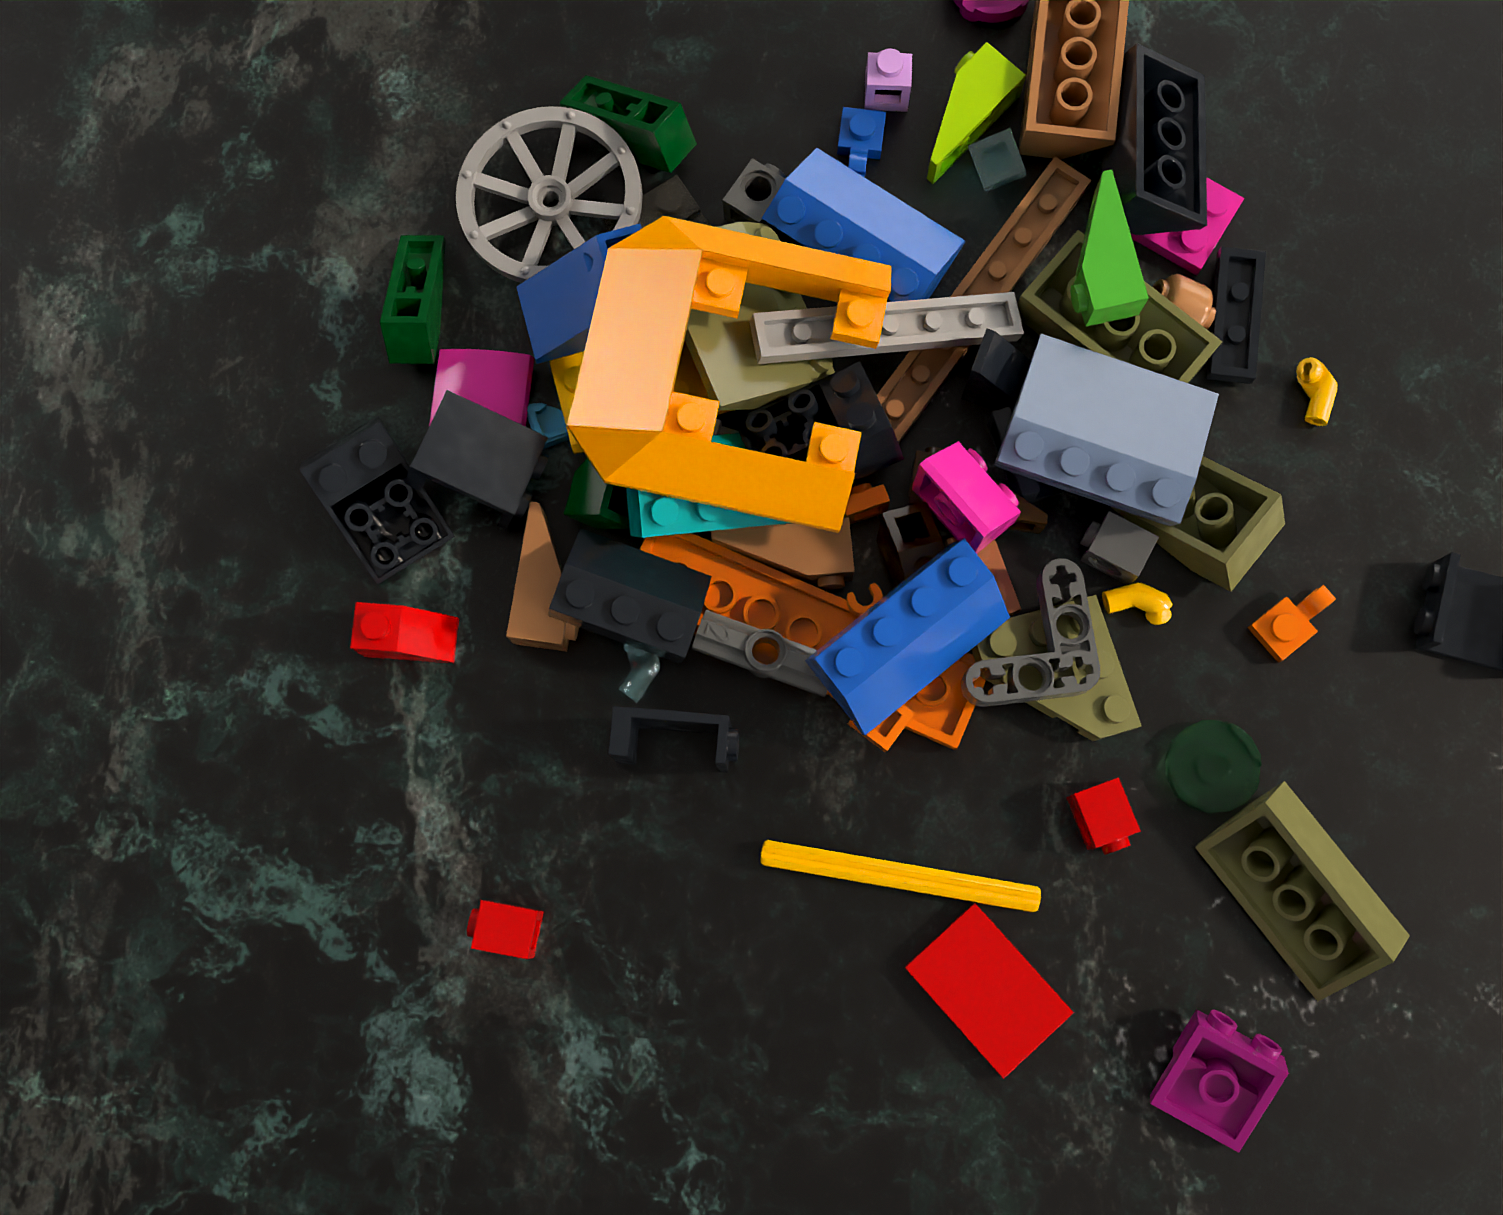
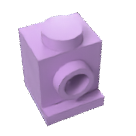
[864,48,912,112]

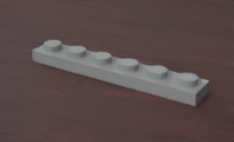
[749,292,1024,364]

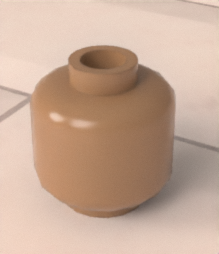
[1152,274,1216,329]

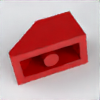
[350,602,459,664]

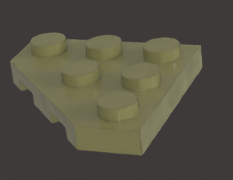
[971,595,1141,741]

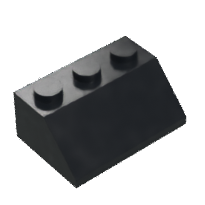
[548,529,712,663]

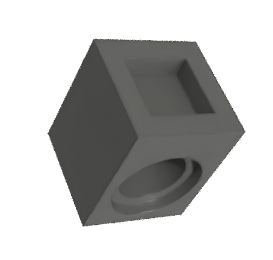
[723,158,786,224]
[1079,511,1159,585]

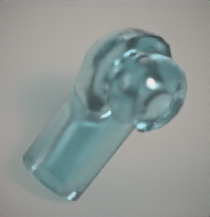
[618,643,660,702]

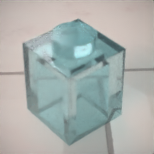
[968,128,1027,193]

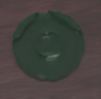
[1165,720,1262,813]

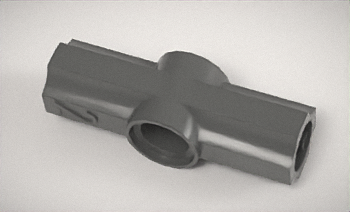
[692,610,828,697]

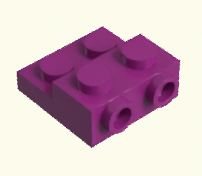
[1150,1009,1289,1152]

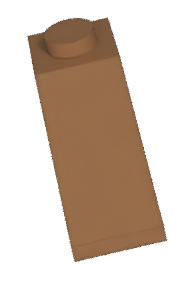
[506,502,579,652]
[711,517,854,590]

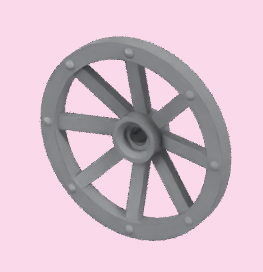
[456,106,643,283]

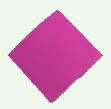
[429,349,535,427]

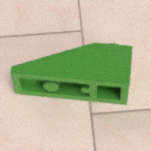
[1070,170,1149,327]

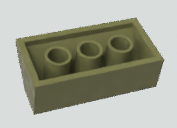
[1017,230,1222,383]
[1195,781,1410,1002]

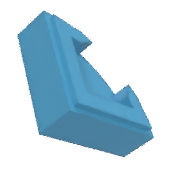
[527,403,569,449]

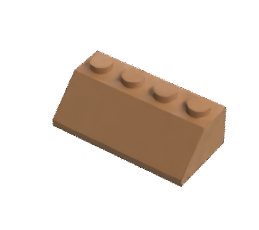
[1018,0,1129,159]

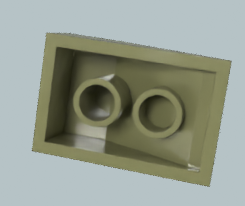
[1111,456,1285,592]

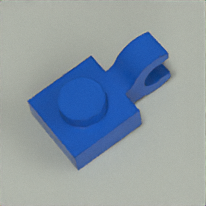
[837,107,886,178]

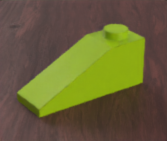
[927,42,1026,184]

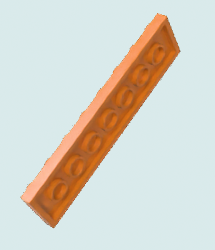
[640,533,986,750]

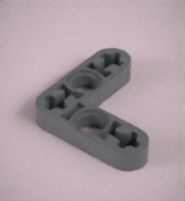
[961,558,1100,707]

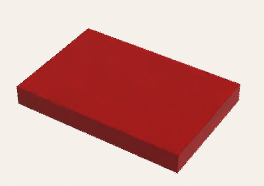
[904,903,1074,1079]

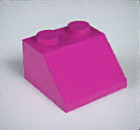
[912,441,1021,554]

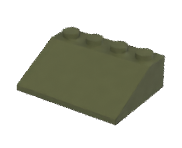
[684,221,835,411]

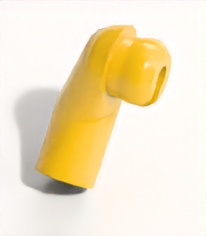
[1296,357,1337,426]
[1102,583,1172,625]

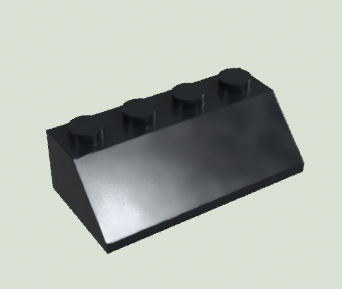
[1101,43,1207,235]

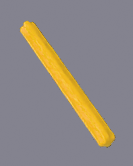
[760,840,1041,912]

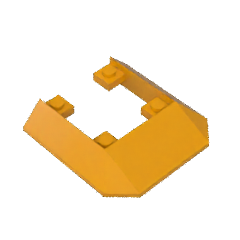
[567,216,891,533]

